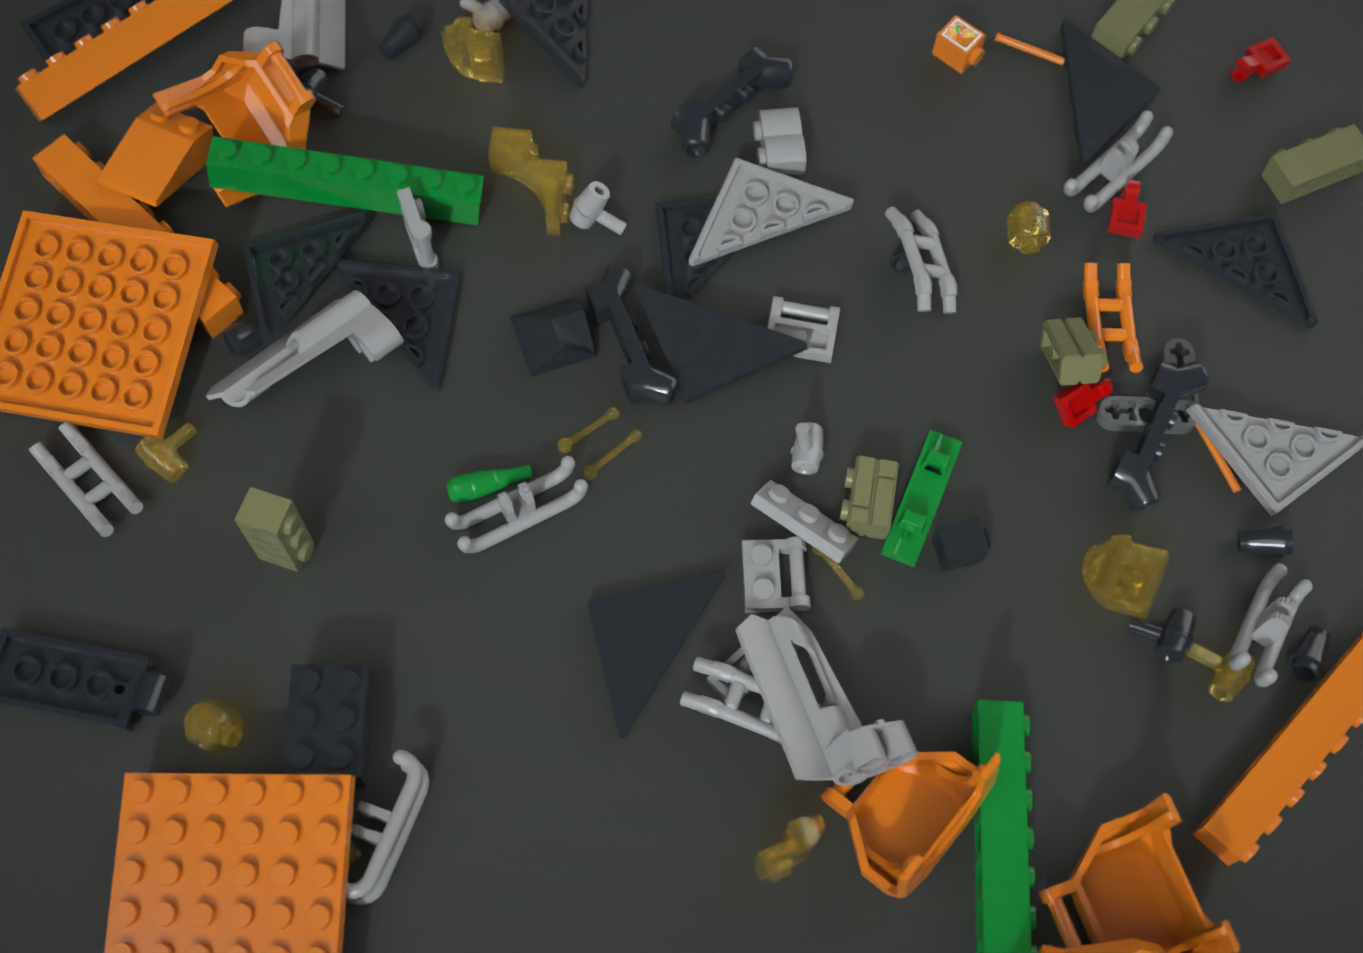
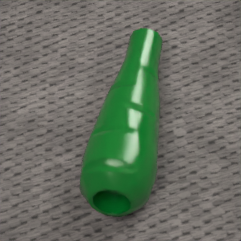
[446,464,533,503]

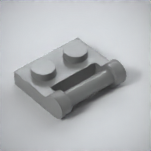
[397,187,439,269]
[768,296,840,363]
[741,536,811,613]

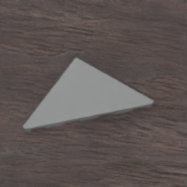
[689,158,854,266]
[1186,404,1363,516]

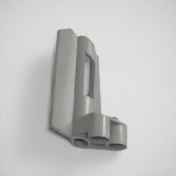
[243,0,345,75]
[206,290,404,407]
[735,614,918,786]

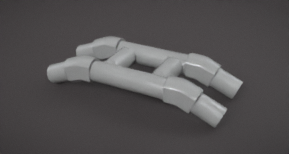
[885,206,957,314]
[29,421,143,537]
[680,657,821,743]

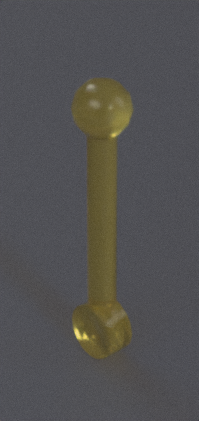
[558,406,620,453]
[583,429,643,480]
[812,546,864,600]

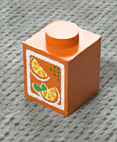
[932,15,986,74]

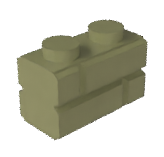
[1041,317,1107,386]
[839,456,899,540]

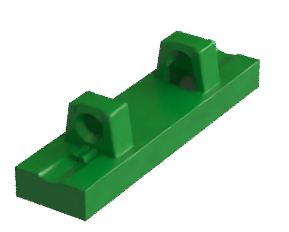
[881,430,963,567]

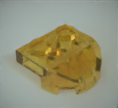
[441,17,505,83]
[1082,535,1170,620]
[753,814,825,882]

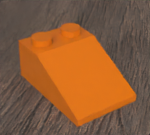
[98,103,213,207]

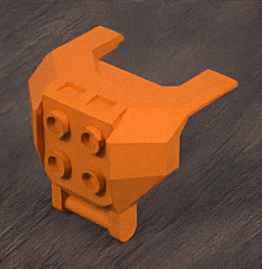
[152,41,316,208]
[821,752,1000,898]
[1038,793,1240,953]

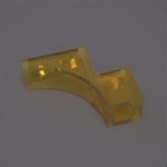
[488,127,573,235]

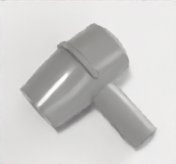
[460,0,512,35]
[569,181,627,235]
[791,422,824,475]

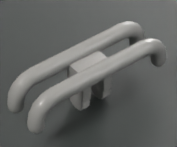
[1063,110,1173,213]
[445,456,588,554]
[1228,563,1313,687]
[346,750,430,906]

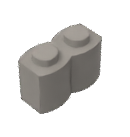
[753,107,807,175]

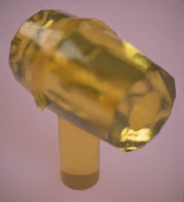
[135,423,197,483]
[1187,643,1255,702]

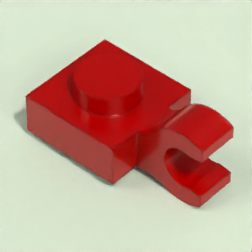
[1229,37,1291,83]
[1107,179,1147,239]
[1053,378,1113,429]

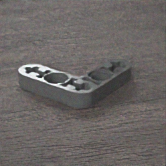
[1096,338,1199,435]

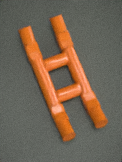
[1083,263,1143,373]

